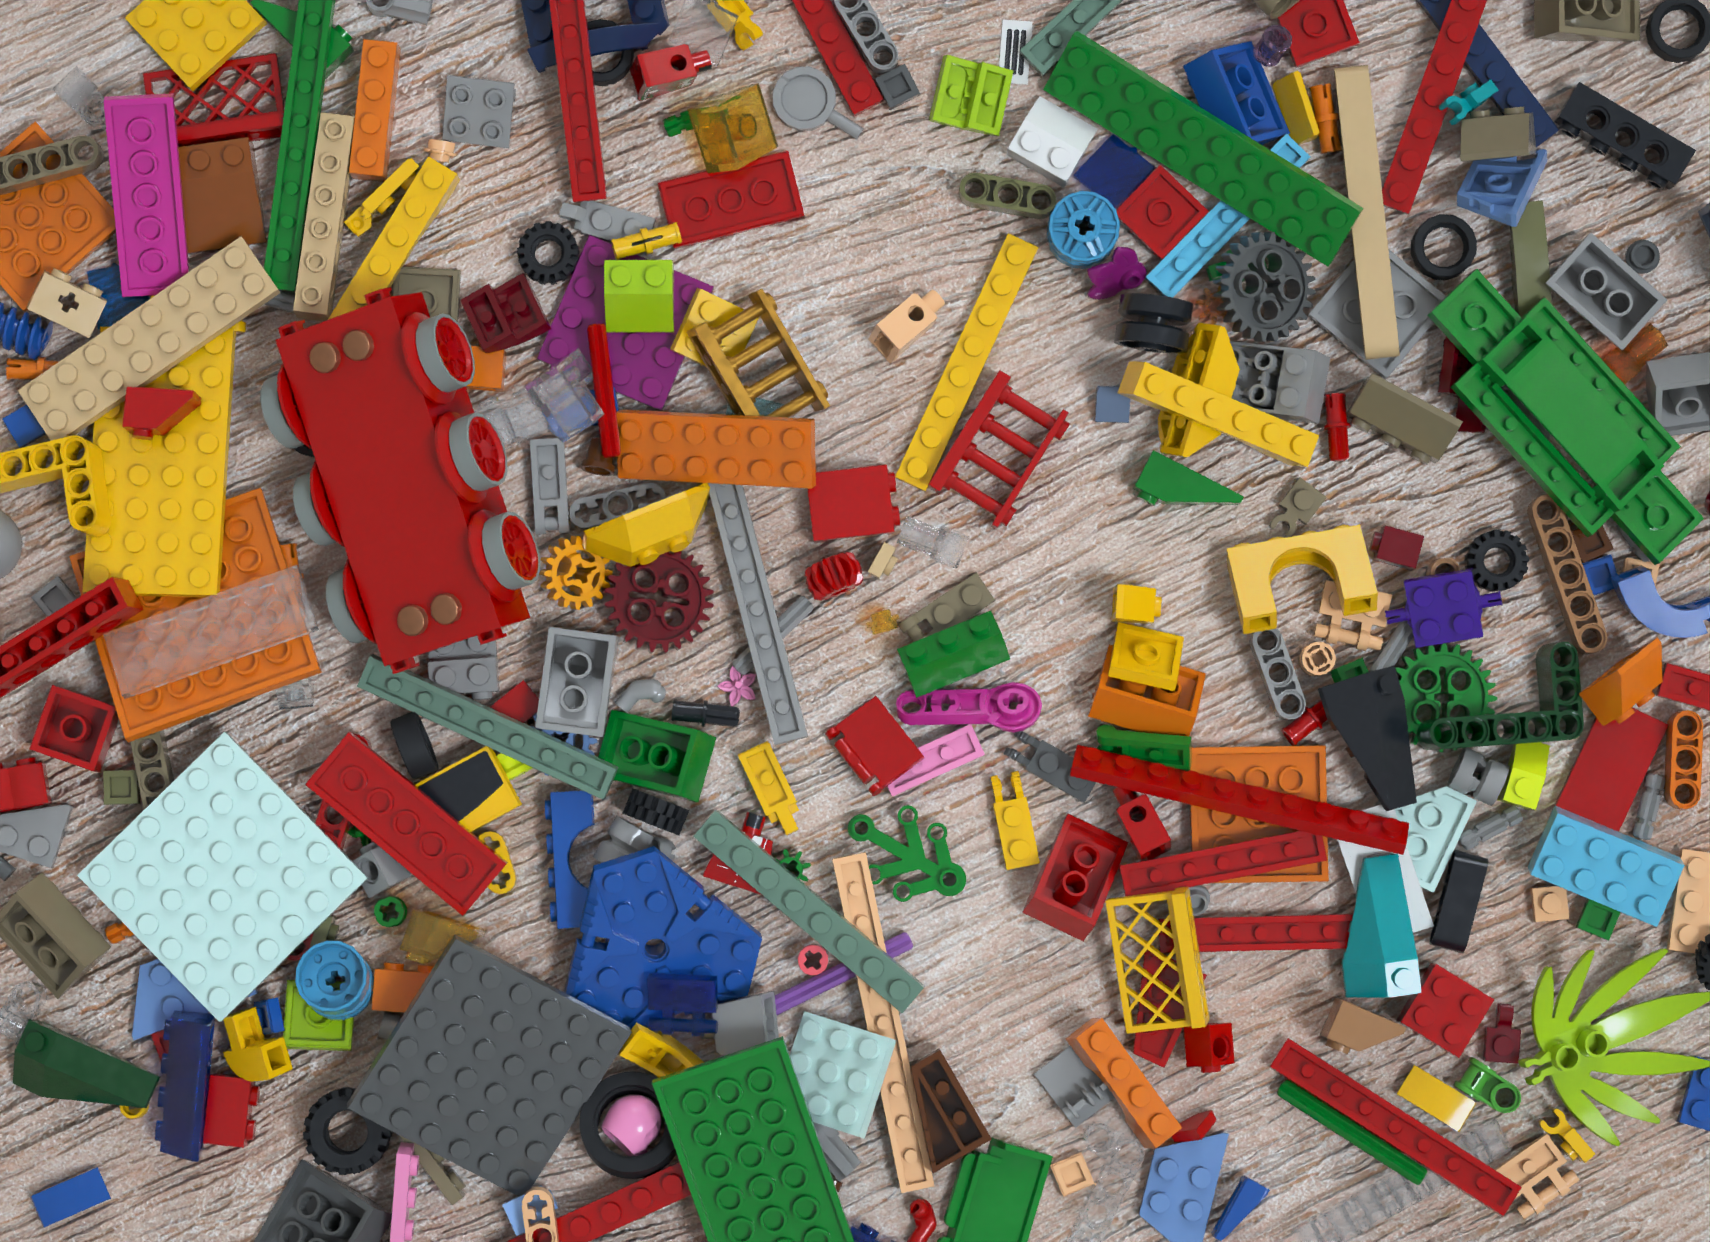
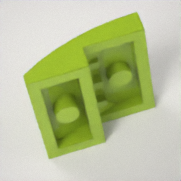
[929,55,1013,136]

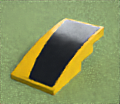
[415,746,522,832]

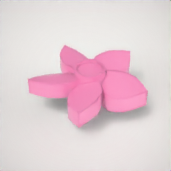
[717,666,756,707]

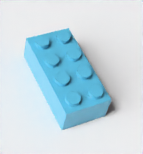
[1528,806,1685,927]

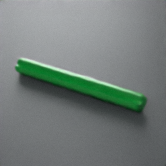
[1277,1080,1427,1185]

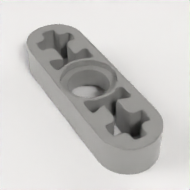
[569,483,666,529]

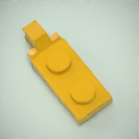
[344,158,421,237]
[738,741,799,835]

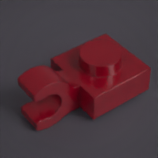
[1483,1003,1521,1064]

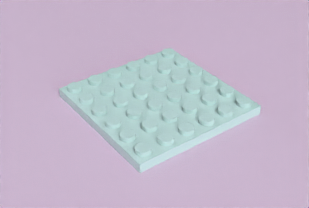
[77,732,368,1022]

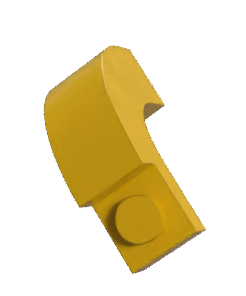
[619,1022,704,1078]

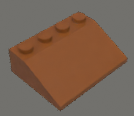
[178,137,267,254]

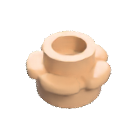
[424,139,457,163]

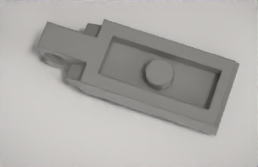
[559,200,655,246]

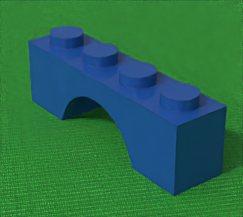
[545,791,595,929]

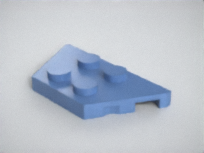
[1457,149,1547,227]
[132,959,258,1040]
[1138,1132,1229,1242]

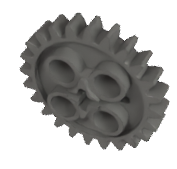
[1213,232,1316,342]

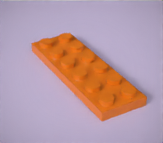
[616,410,816,489]

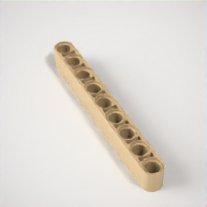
[1334,65,1400,360]

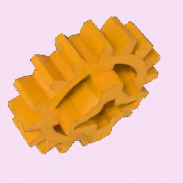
[539,535,613,610]

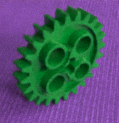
[1395,643,1497,752]

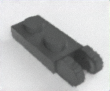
[1003,731,1096,803]

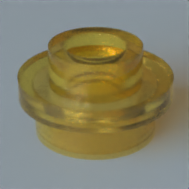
[866,609,899,635]

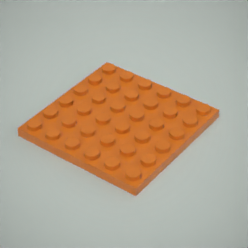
[69,487,322,742]

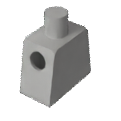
[698,991,779,1055]

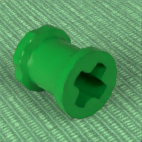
[374,896,408,927]

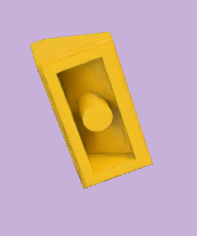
[1273,71,1320,145]

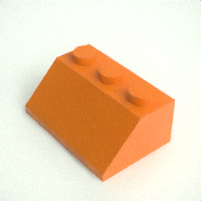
[1088,644,1206,736]

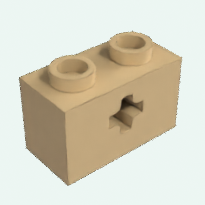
[27,268,107,338]

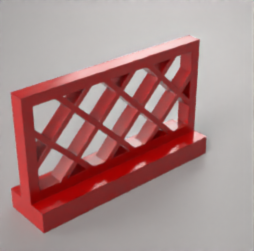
[143,53,285,147]

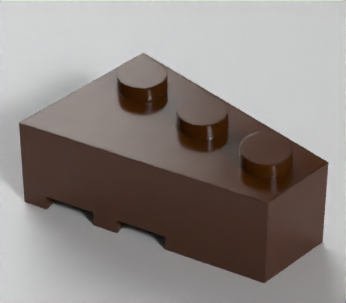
[910,1048,992,1173]

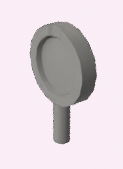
[773,66,864,139]

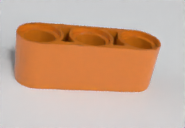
[1664,710,1703,809]

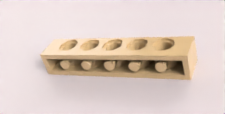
[293,112,355,322]

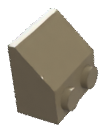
[1460,106,1536,161]

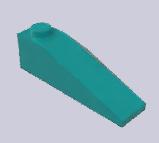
[1341,853,1422,998]

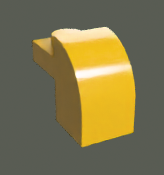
[223,1007,293,1082]

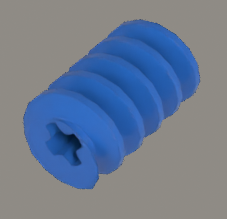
[0,302,53,360]

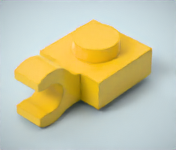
[707,0,763,51]
[1538,1108,1595,1163]

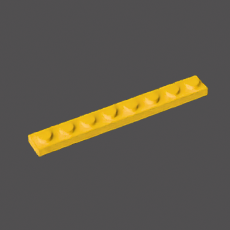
[895,233,1039,492]

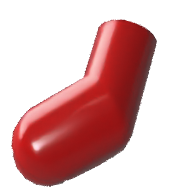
[906,1199,937,1242]

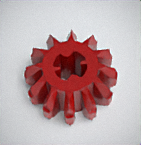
[805,552,863,601]

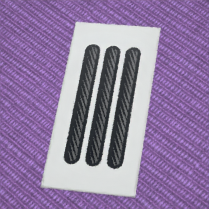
[999,19,1033,85]

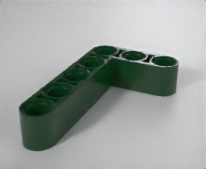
[1416,641,1584,750]

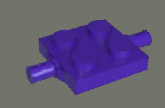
[1385,568,1503,648]

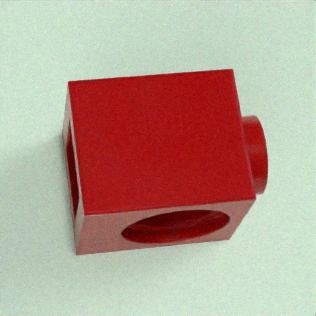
[1184,1023,1235,1073]

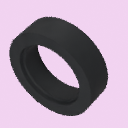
[579,1071,677,1179]

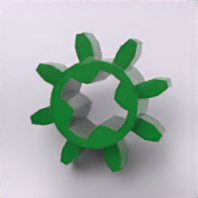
[775,849,811,882]

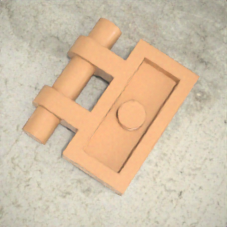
[1314,580,1392,651]
[1494,1133,1580,1220]

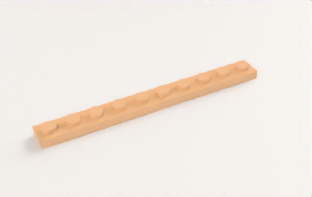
[832,852,934,1193]

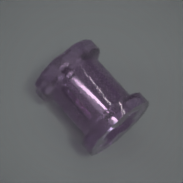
[1253,25,1292,67]

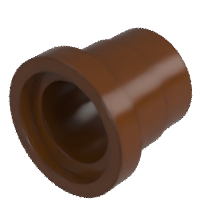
[581,438,615,476]

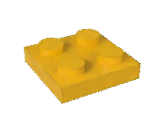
[670,288,759,367]
[1108,622,1184,691]

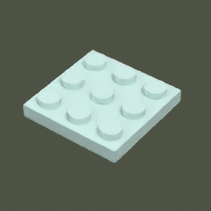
[790,1011,897,1139]

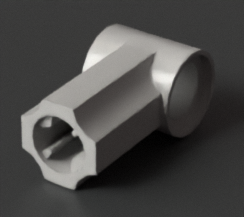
[365,0,433,26]
[813,1122,861,1182]

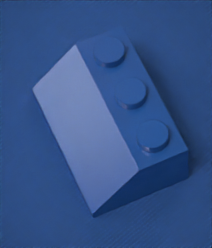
[1183,41,1290,145]

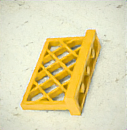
[1105,887,1210,1034]

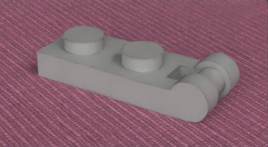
[530,438,570,535]

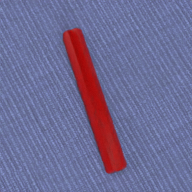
[587,323,621,458]

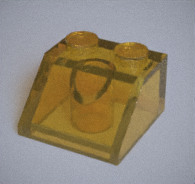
[688,83,778,173]

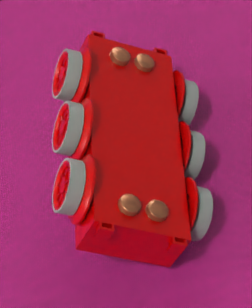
[260,287,540,674]

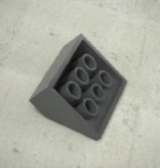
[254,1159,392,1242]

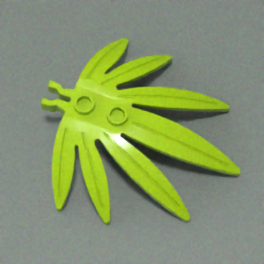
[1518,948,1710,1146]

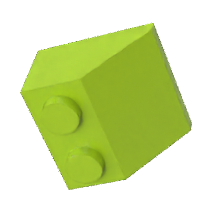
[604,260,674,333]

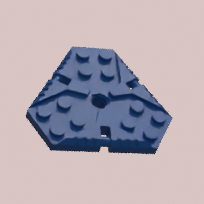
[564,846,762,1029]

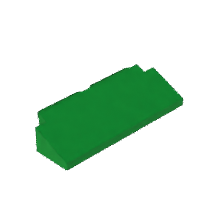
[937,1137,1053,1242]

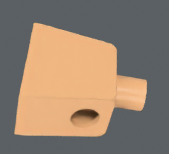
[868,289,945,364]

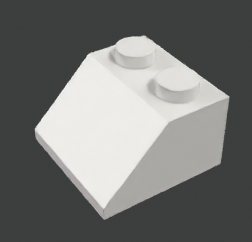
[1006,96,1098,188]

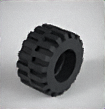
[303,1087,393,1175]

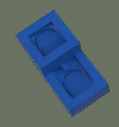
[30,1167,111,1228]

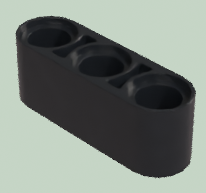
[1429,850,1488,954]

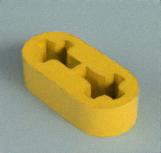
[478,831,517,894]

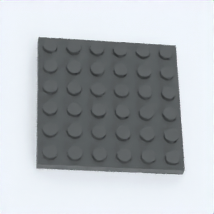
[347,934,632,1196]

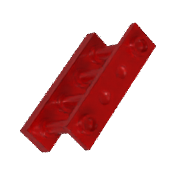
[928,370,1070,530]

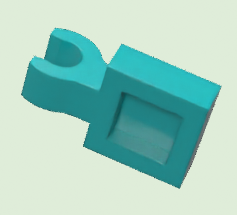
[1439,80,1499,125]

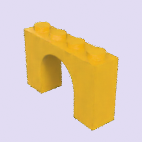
[1227,524,1378,634]

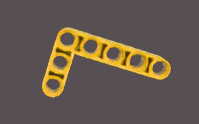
[0,435,111,537]

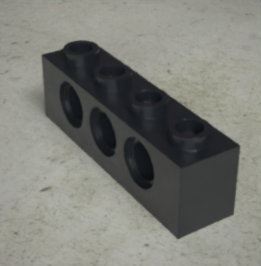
[1554,82,1696,190]

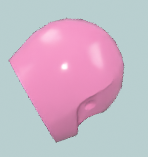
[601,1095,662,1157]

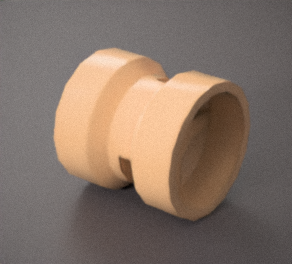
[1298,642,1336,677]

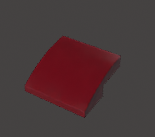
[460,273,552,353]

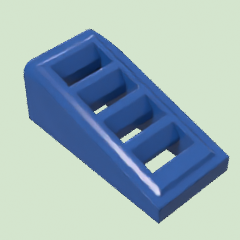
[1211,1175,1270,1241]

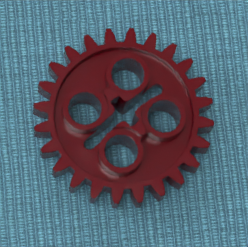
[603,551,714,654]

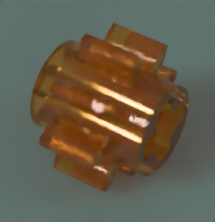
[1195,286,1229,325]

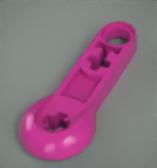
[896,682,1042,733]

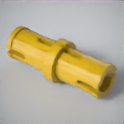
[611,222,682,260]

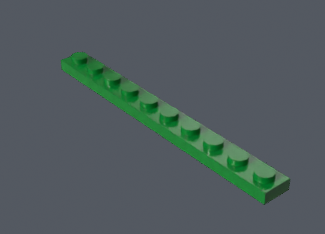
[264,0,335,292]

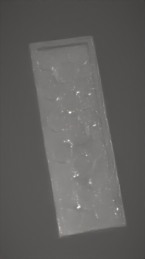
[103,565,319,699]

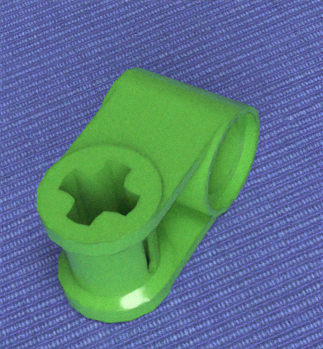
[1453,1057,1521,1113]

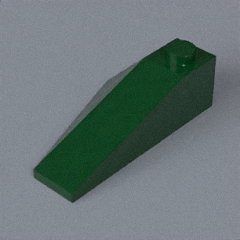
[13,1019,160,1108]

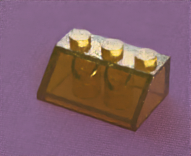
[400,909,487,964]

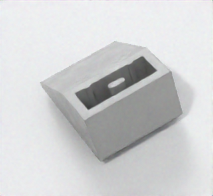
[1230,341,1330,424]

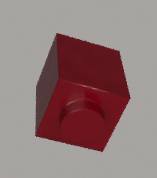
[1369,525,1424,571]

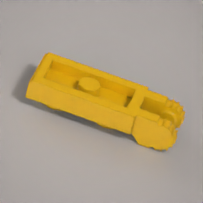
[990,771,1040,870]

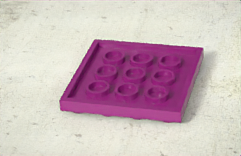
[537,235,714,411]

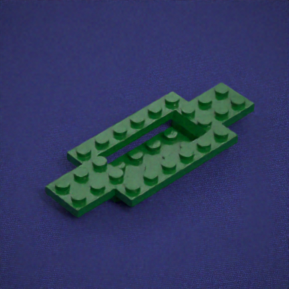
[1427,269,1704,565]

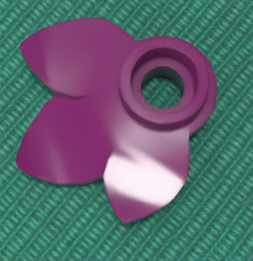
[1087,247,1147,300]

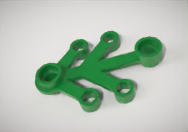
[848,805,966,902]

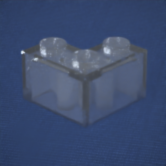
[524,348,604,443]
[474,386,555,450]

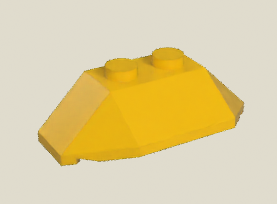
[1158,323,1240,458]
[582,483,710,567]

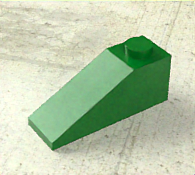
[250,0,354,79]
[1133,450,1244,506]

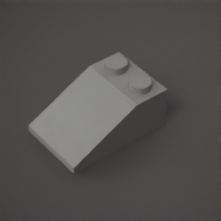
[535,627,619,737]

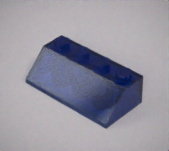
[155,1010,215,1162]

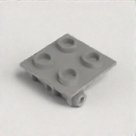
[442,75,516,148]
[1034,1046,1115,1128]

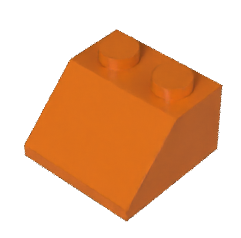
[1579,637,1663,726]

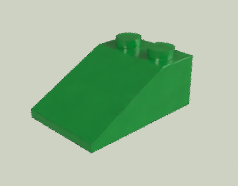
[598,710,716,803]

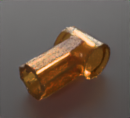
[1602,323,1668,384]

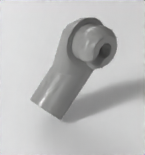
[614,679,666,713]

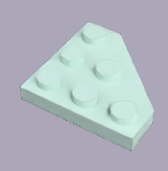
[1395,786,1477,893]

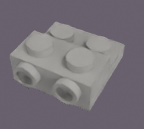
[428,636,500,700]

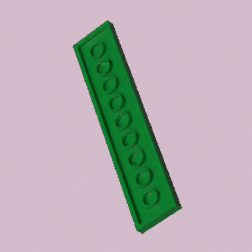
[1043,31,1364,267]

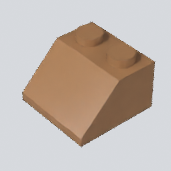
[1320,998,1406,1055]

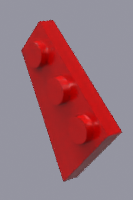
[1133,949,1207,1068]

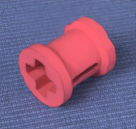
[798,945,828,976]

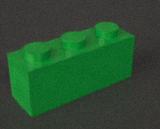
[897,611,1010,698]

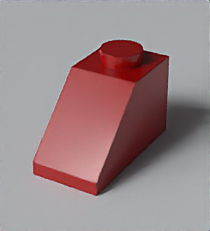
[122,387,201,440]

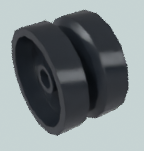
[1114,293,1193,353]

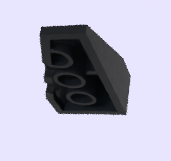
[1318,666,1417,811]

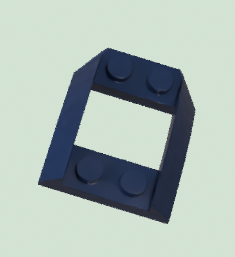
[521,0,670,73]

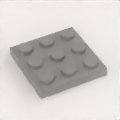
[1308,250,1446,380]

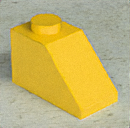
[1111,584,1162,624]

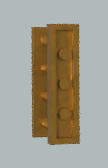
[686,289,830,418]

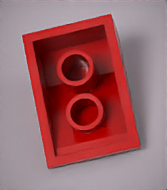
[1022,814,1129,941]

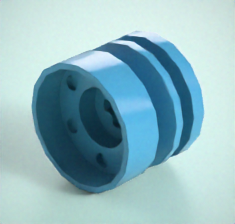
[1046,191,1120,269]
[295,941,374,1020]

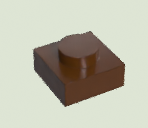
[1571,525,1614,563]

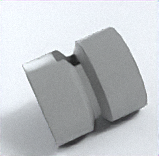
[1447,748,1510,806]
[593,815,654,863]

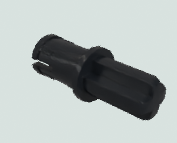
[671,699,740,727]

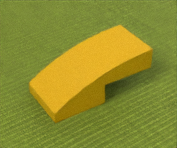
[1397,1065,1477,1132]

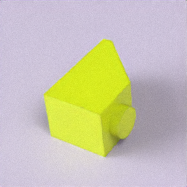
[1497,743,1550,810]

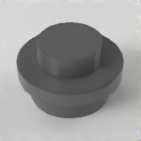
[1625,240,1660,274]

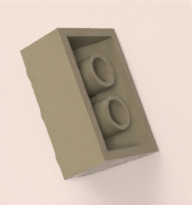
[1347,373,1463,465]
[0,873,111,999]

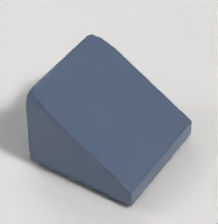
[1095,386,1130,423]

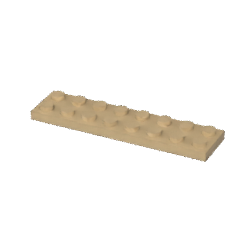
[17,236,281,440]

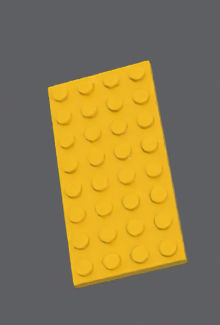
[82,327,236,598]

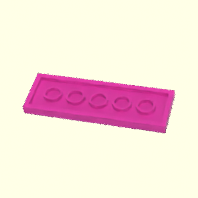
[103,93,189,297]

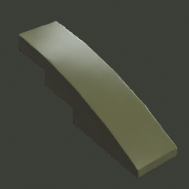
[1509,200,1552,317]

